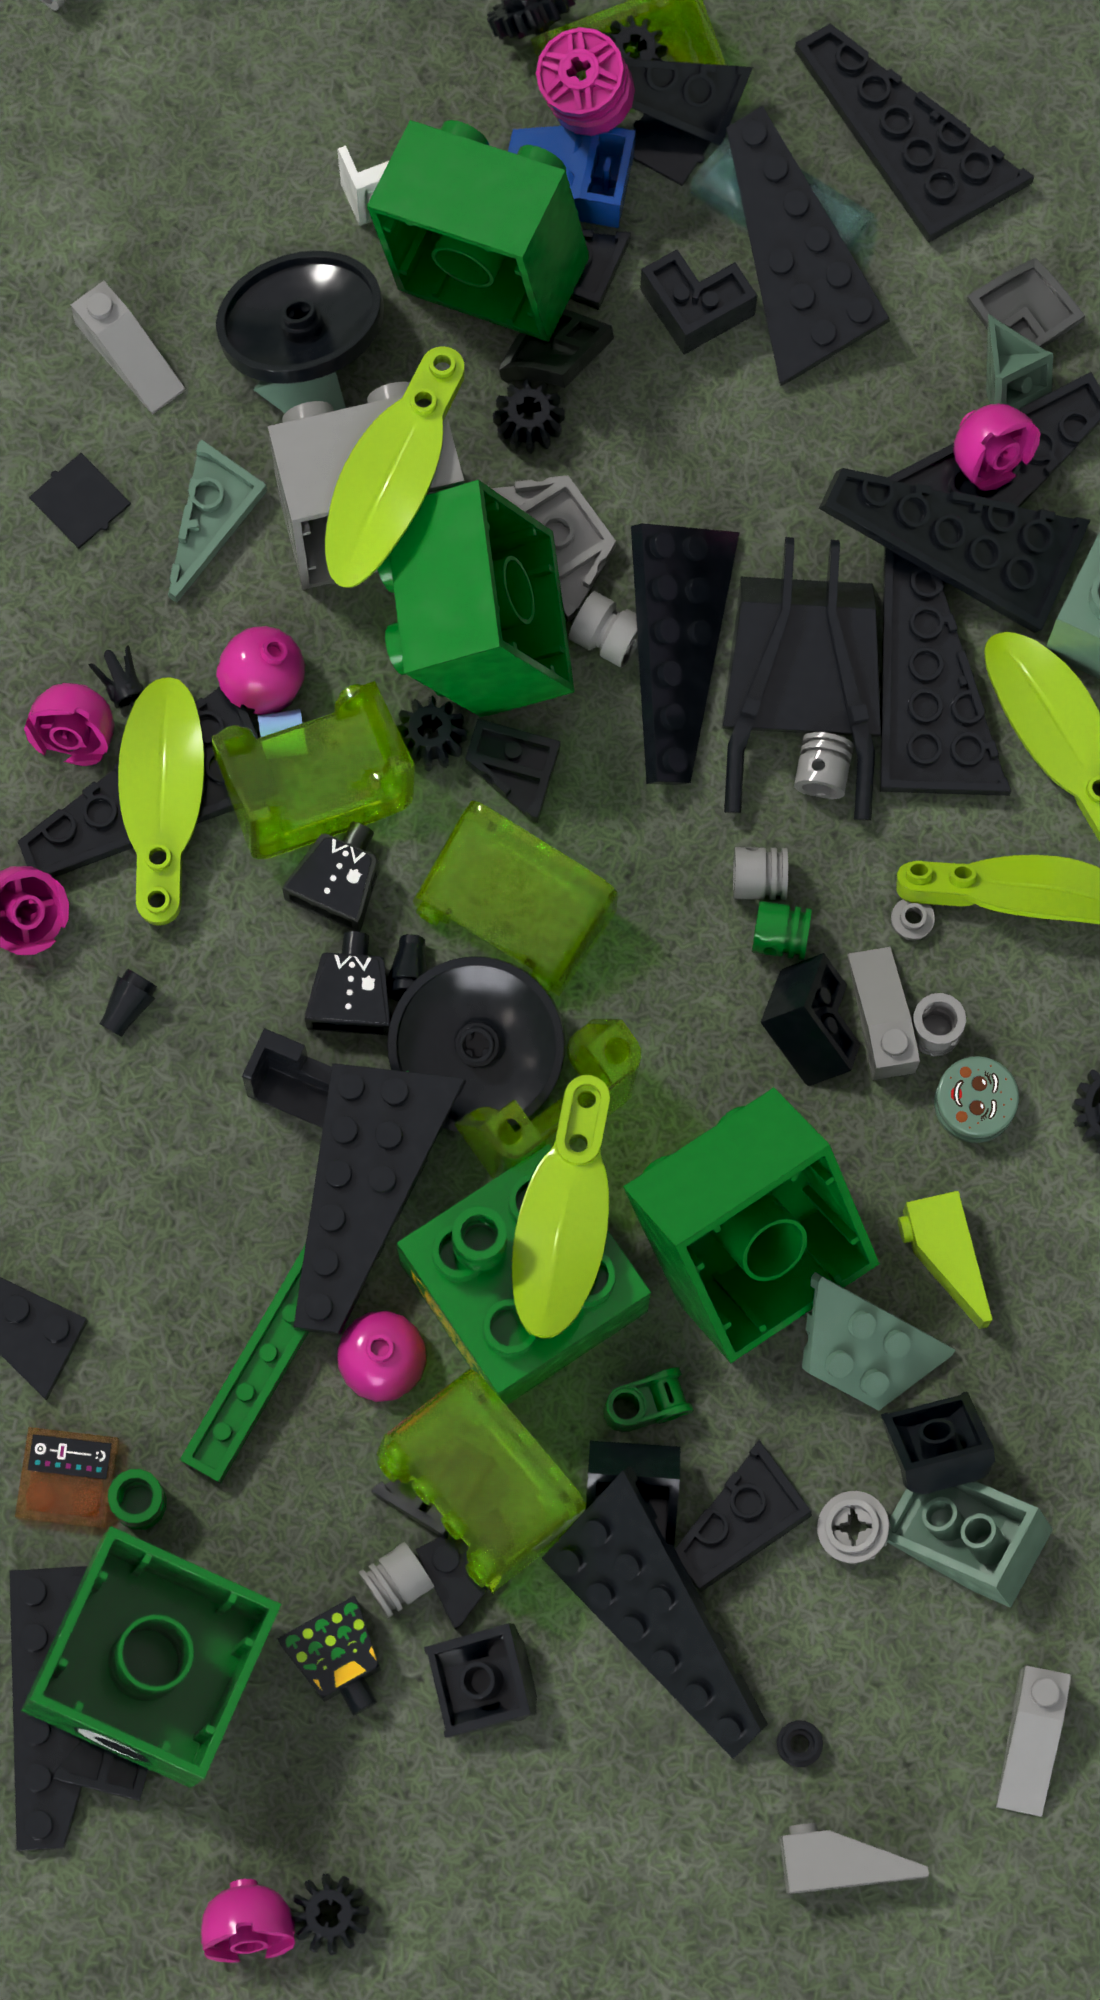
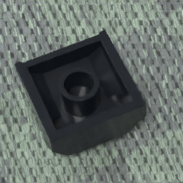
[881,1391,995,1494]
[424,1623,537,1738]

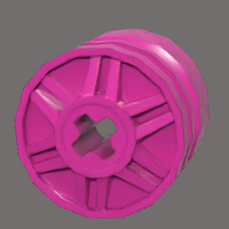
[536,27,635,136]

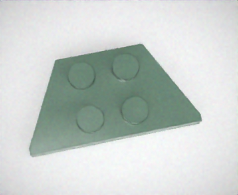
[802,1272,955,1411]

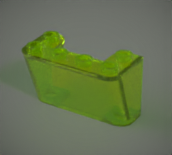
[454,1019,641,1179]

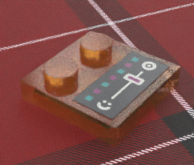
[15,1427,119,1529]

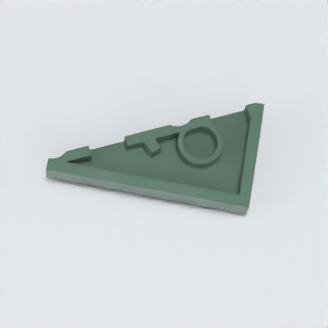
[168,439,267,603]

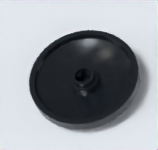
[216,251,384,384]
[388,956,566,1134]

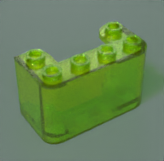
[376,1369,586,1594]

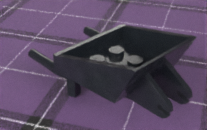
[722,537,881,821]

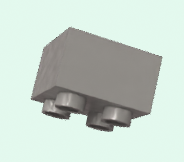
[268,382,464,590]

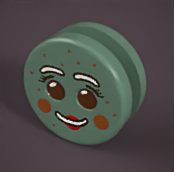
[934,1056,1019,1143]

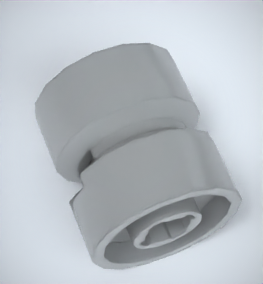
[568,591,638,668]

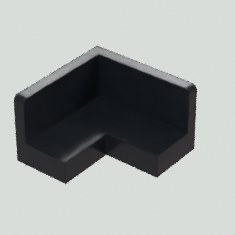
[640,249,757,355]
[760,953,861,1086]
[242,1028,332,1128]

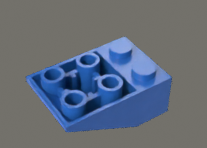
[508,126,636,228]

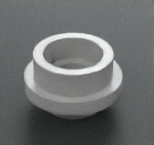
[891,899,935,941]

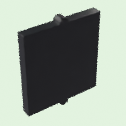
[633,114,711,186]
[29,453,131,549]

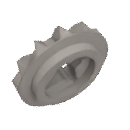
[817,1491,891,1565]

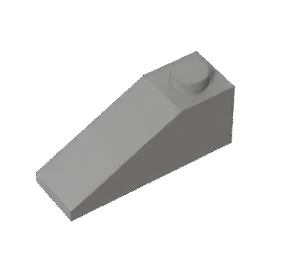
[71,281,186,415]
[847,947,920,1080]
[996,1665,1071,1817]
[780,1823,929,1895]

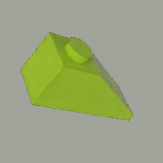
[898,1191,993,1329]

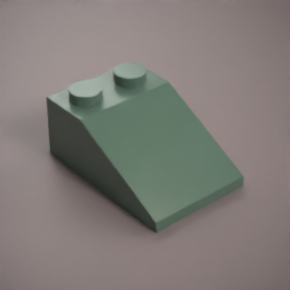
[887,1481,1053,1608]

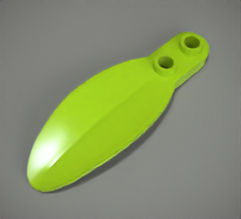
[325,346,465,588]
[984,632,1100,842]
[118,677,205,926]
[896,855,1100,924]
[512,1075,610,1338]

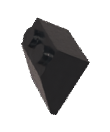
[585,1441,681,1546]

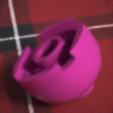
[953,403,1041,491]
[216,626,305,715]
[24,683,114,766]
[0,866,69,955]
[337,1311,427,1402]
[201,1879,295,1963]

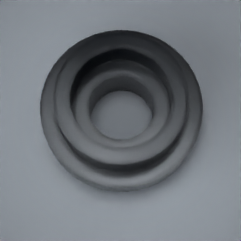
[776,1720,823,1768]

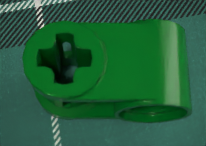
[603,1367,694,1432]

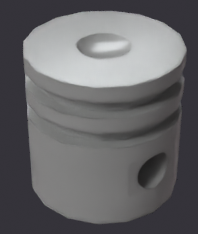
[794,732,854,799]
[733,847,788,900]
[912,993,966,1056]
[359,1542,434,1618]

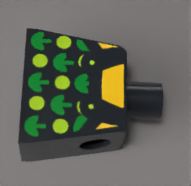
[277,1596,381,1716]

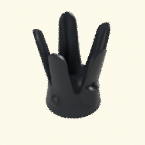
[88,645,144,709]

